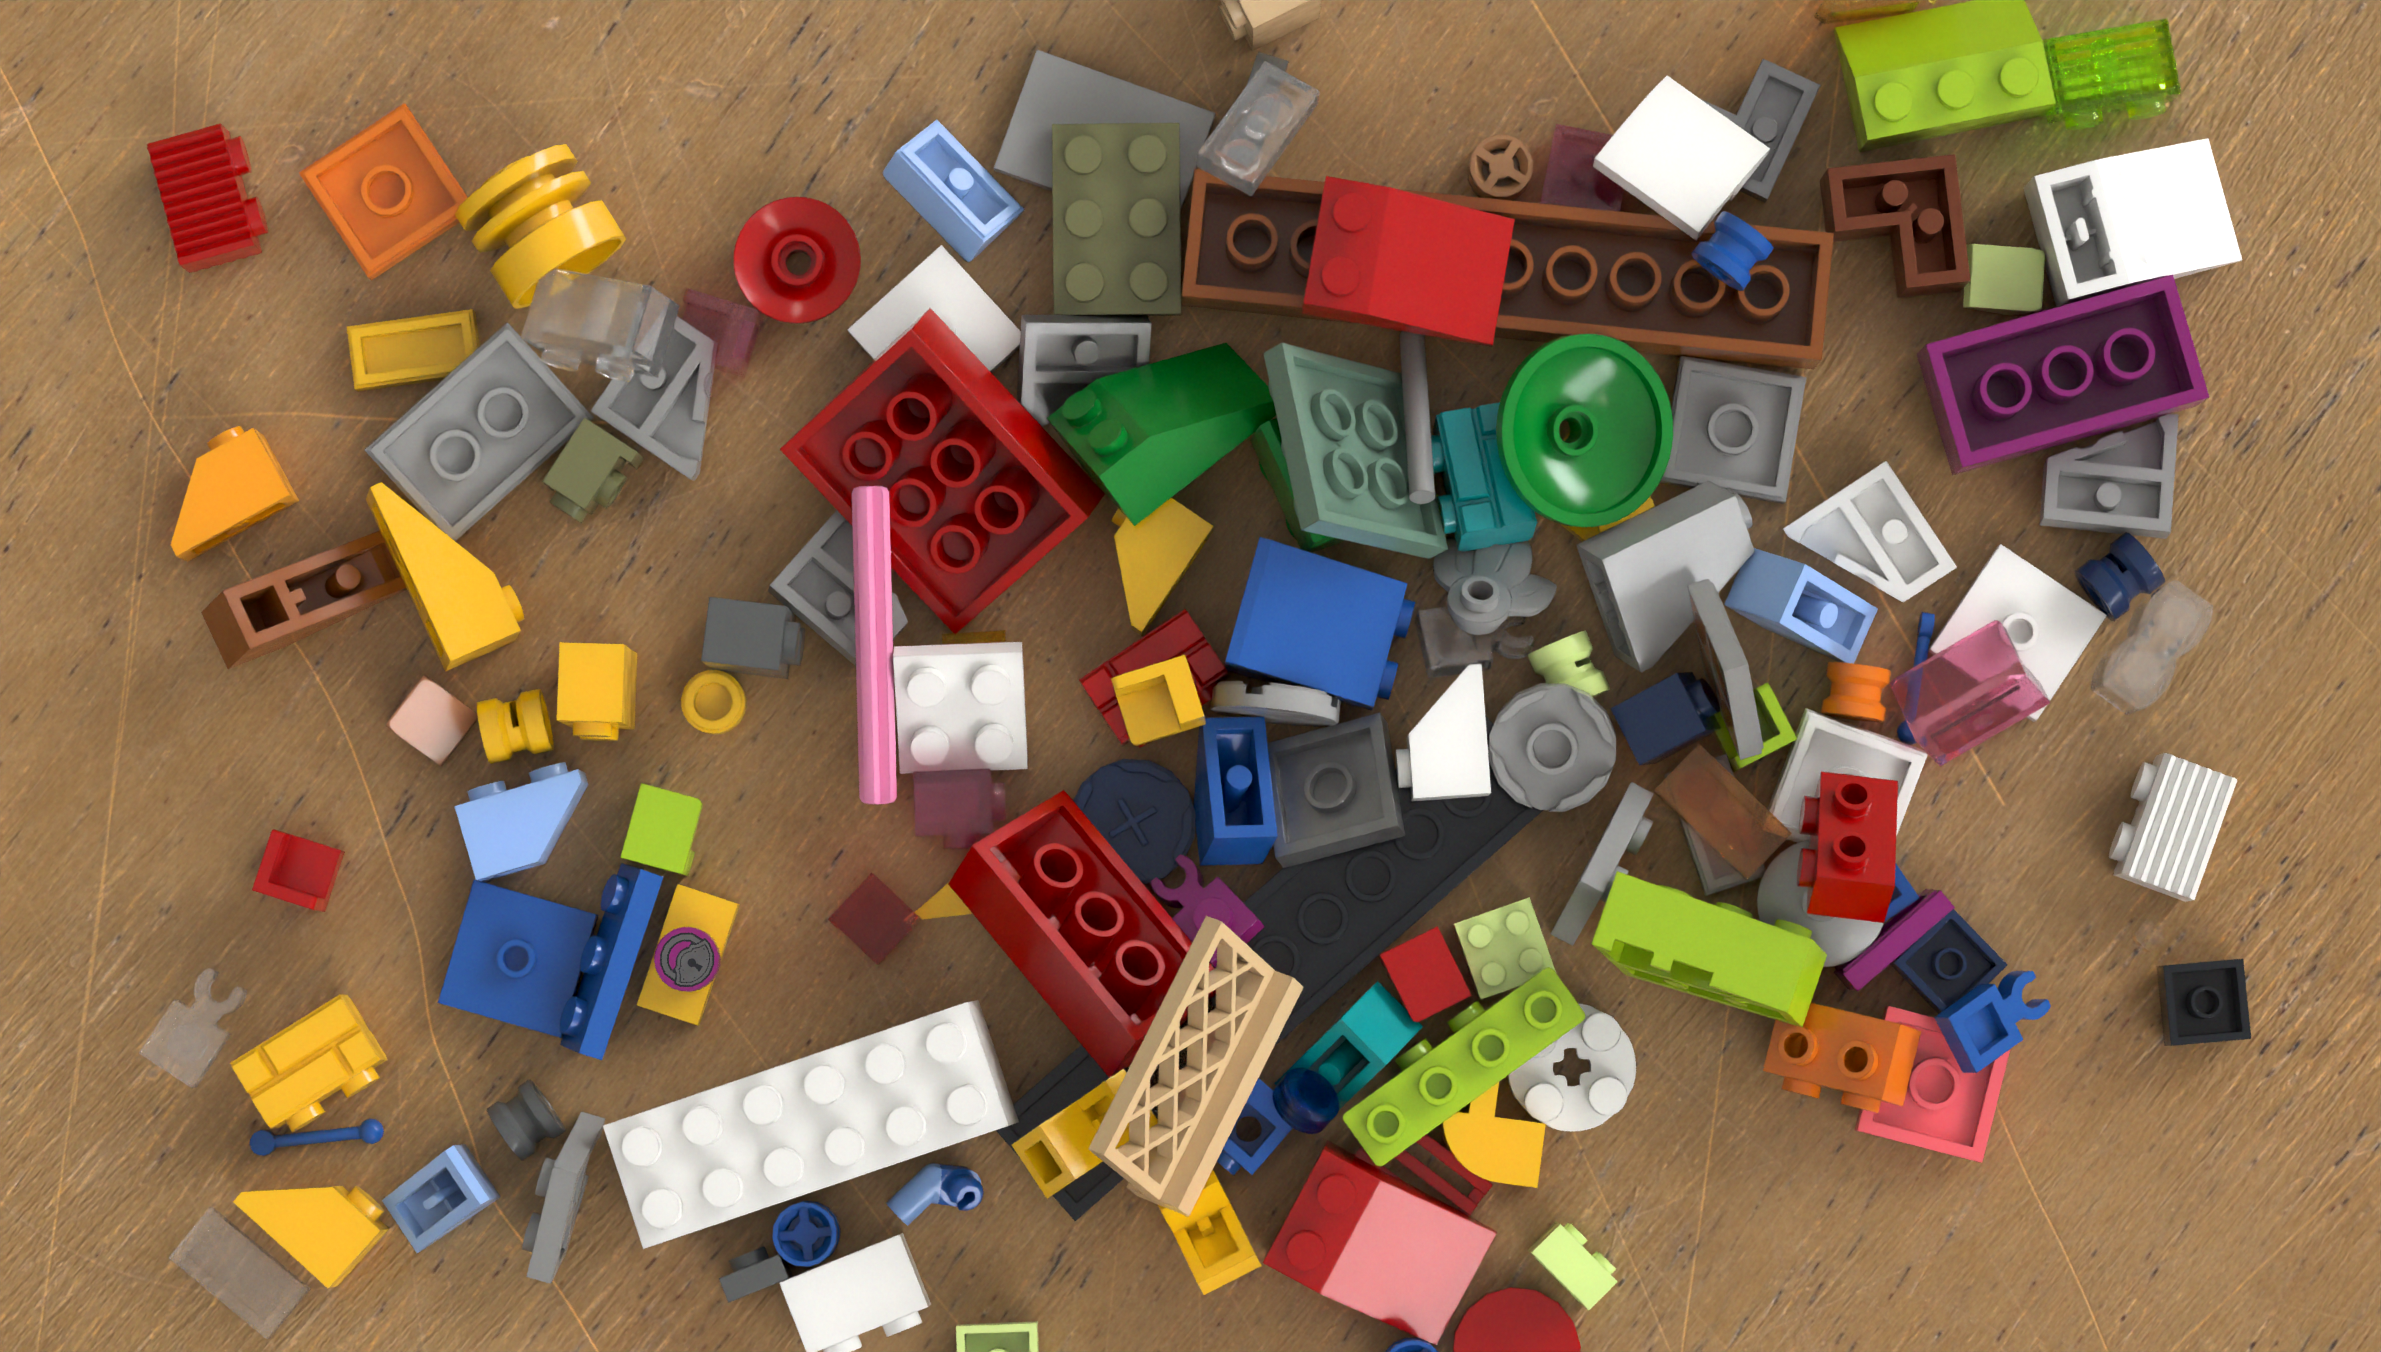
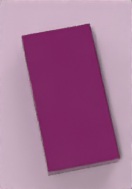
[1834,889,1955,991]

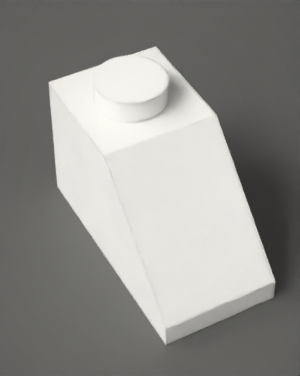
[1396,664,1491,801]

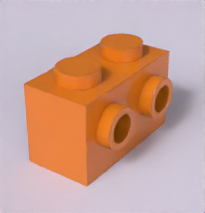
[1763,1003,1921,1113]

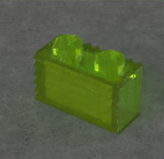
[2043,18,2181,130]

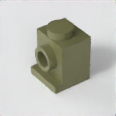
[542,417,644,523]

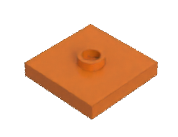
[299,103,468,281]

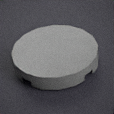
[1211,681,1341,727]
[1489,683,1616,812]

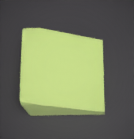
[1963,244,2045,316]

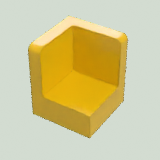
[1111,655,1206,746]

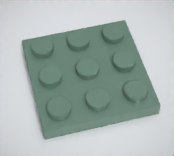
[1263,343,1448,559]

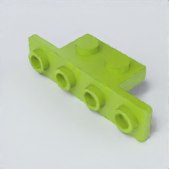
[1343,967,1586,1166]

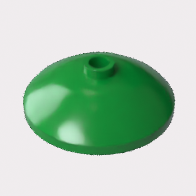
[1496,334,1673,527]

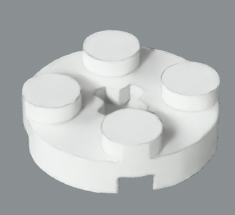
[1507,1003,1636,1131]

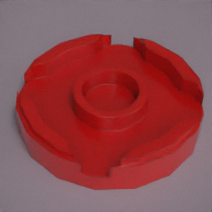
[1453,1287,1581,1352]

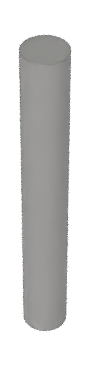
[1399,331,1435,504]

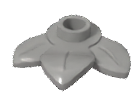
[1433,538,1557,635]

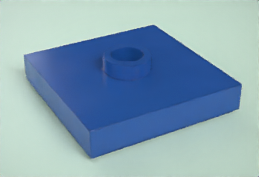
[438,880,599,1038]

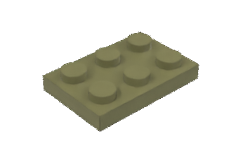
[1052,122,1182,316]

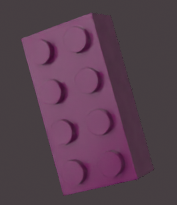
[1917,275,2209,476]

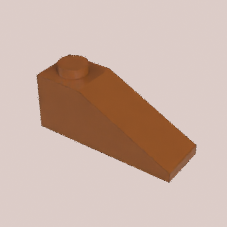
[201,530,407,669]

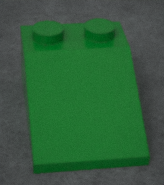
[1047,343,1276,526]

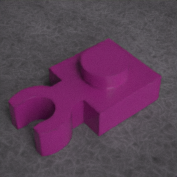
[1151,854,1265,968]

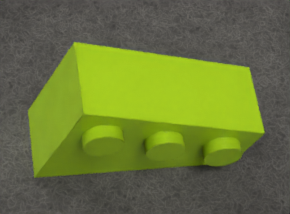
[1592,871,1827,1027]

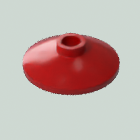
[733,197,861,324]

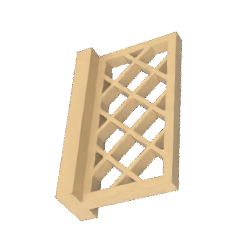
[1088,916,1304,1217]

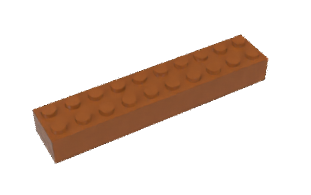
[1182,169,1834,370]

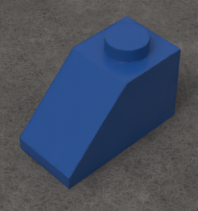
[1194,717,1278,866]

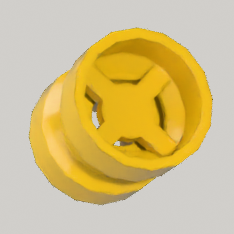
[477,689,554,764]

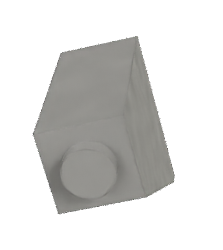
[1576,481,1755,672]

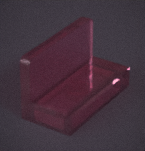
[1890,620,2050,766]

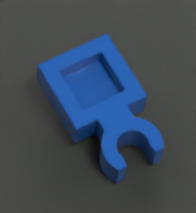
[1934,971,2051,1073]

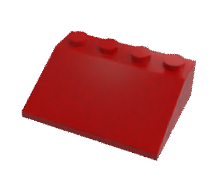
[780,308,1105,635]

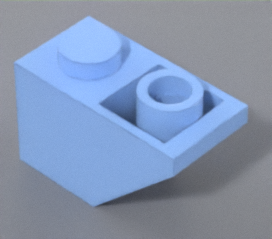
[454,762,588,882]

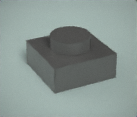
[719,1246,793,1303]

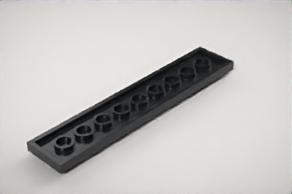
[996,715,1543,1221]

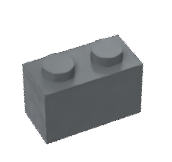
[701,597,805,679]

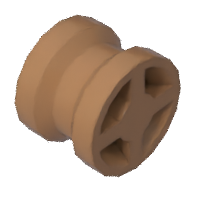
[1468,135,1533,201]

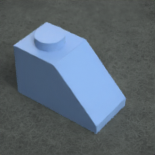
[1724,548,1878,664]

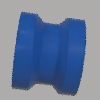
[1691,211,1774,291]

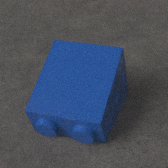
[1225,537,1415,711]

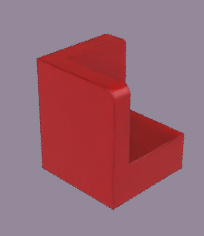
[252,829,345,912]
[1378,926,1472,1022]

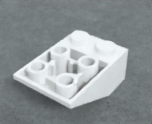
[2023,138,2242,307]

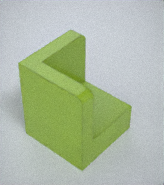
[1713,682,1797,772]
[620,783,703,876]

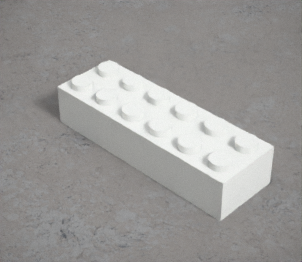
[603,1000,1019,1249]

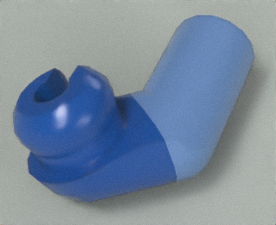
[886,1163,984,1226]

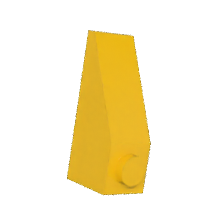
[366,482,524,672]

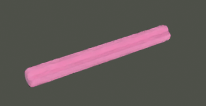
[852,486,897,804]

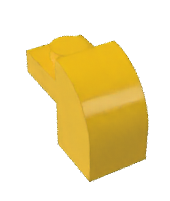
[1012,1069,1158,1199]
[1441,1082,1546,1188]
[1157,1169,1262,1295]

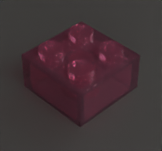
[1539,124,1624,212]

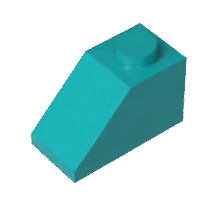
[1274,981,1423,1129]

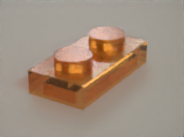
[1653,744,1792,880]

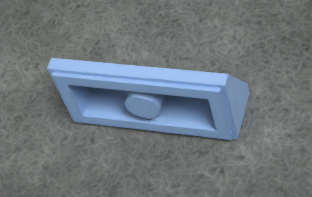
[883,120,1024,262]

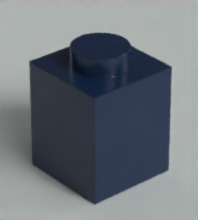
[1610,672,1721,766]

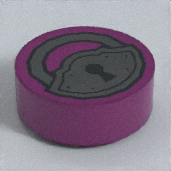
[654,927,721,992]

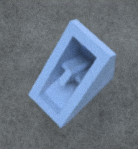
[382,1144,501,1253]

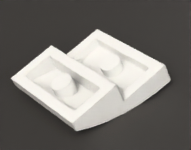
[1593,76,1770,241]

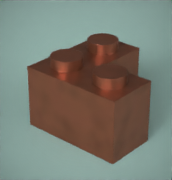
[1820,154,1971,298]

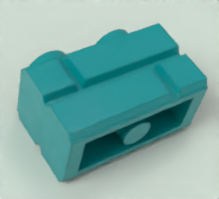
[1431,402,1537,552]

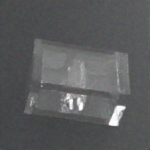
[521,268,680,382]

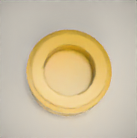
[681,670,747,735]

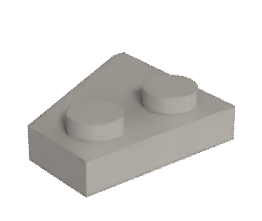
[768,510,908,666]
[1550,782,1654,946]
[522,1112,606,1284]

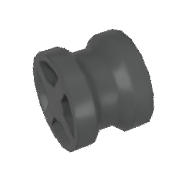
[487,1079,566,1161]

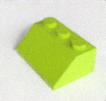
[1834,0,2056,152]

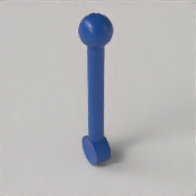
[1897,612,1935,745]
[250,1119,384,1156]

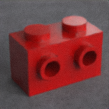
[1797,772,1898,923]

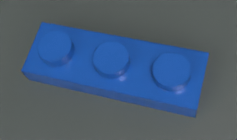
[560,863,663,1060]

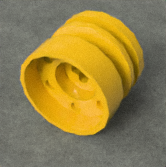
[455,144,626,309]

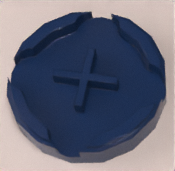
[1073,759,1196,885]

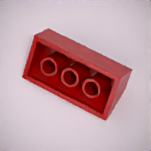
[948,790,1216,1078]

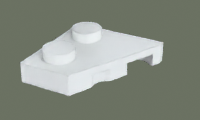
[1783,461,1957,602]

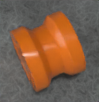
[1821,662,1891,722]

